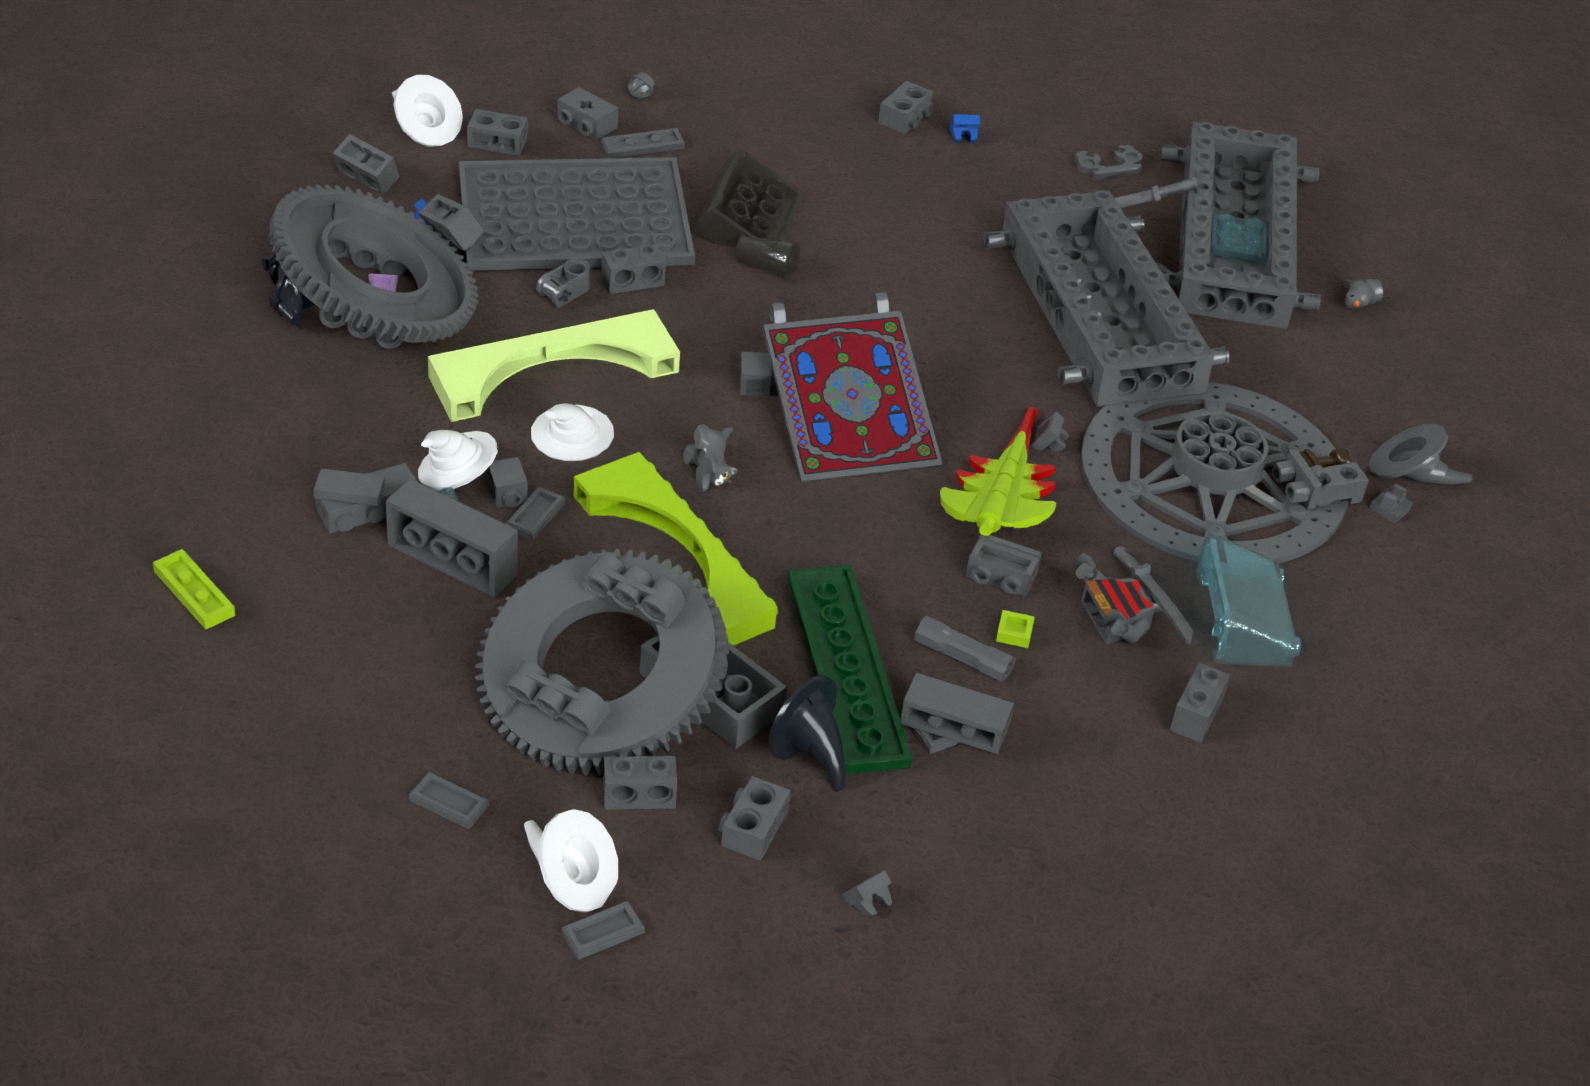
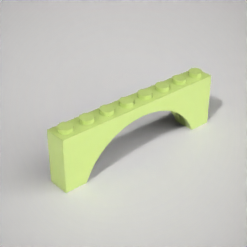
[428,309,680,422]

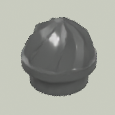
[628,72,655,99]

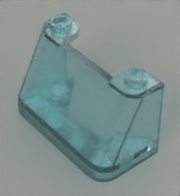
[1196,535,1301,667]

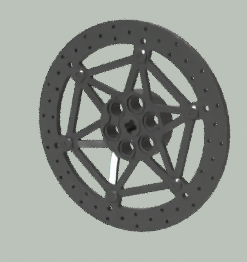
[1081,382,1349,567]

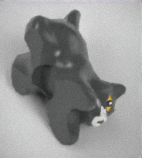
[683,424,738,492]

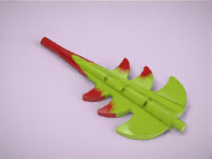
[940,407,1056,536]

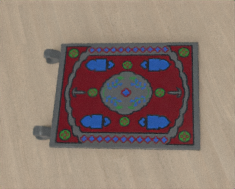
[762,292,943,482]

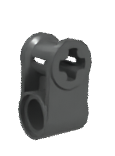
[536,258,590,308]

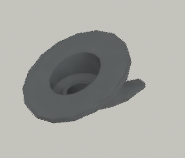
[1368,424,1473,485]

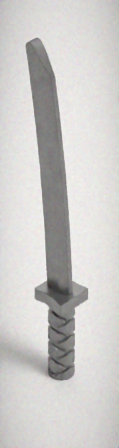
[1115,177,1198,208]
[1113,546,1193,644]

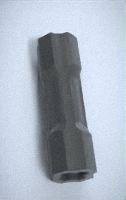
[914,615,1016,682]

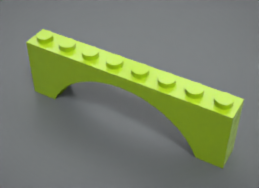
[574,452,778,646]

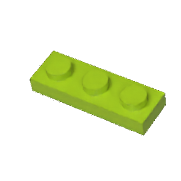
[153,549,235,630]

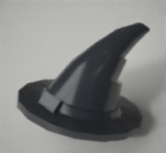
[769,675,846,792]

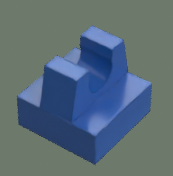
[949,114,980,143]

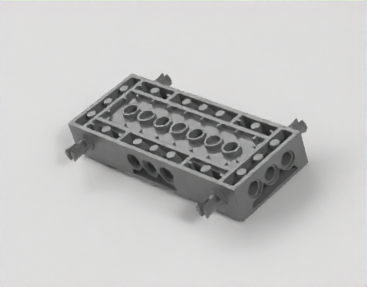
[1160,122,1321,329]
[983,191,1230,407]

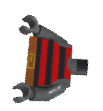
[1072,553,1163,644]

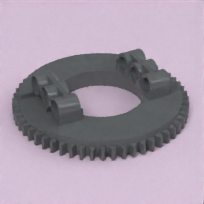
[268,184,479,349]
[475,549,729,775]

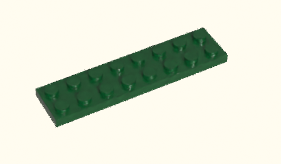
[787,565,912,774]

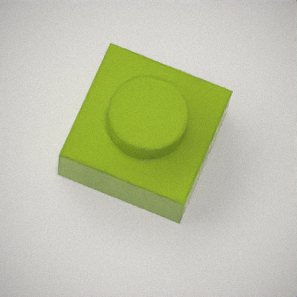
[996,610,1035,648]

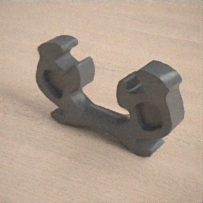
[1074,145,1142,180]

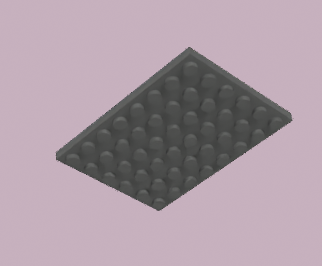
[459,157,695,271]

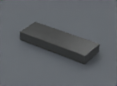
[601,128,685,158]

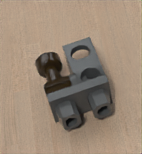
[1272,448,1369,510]

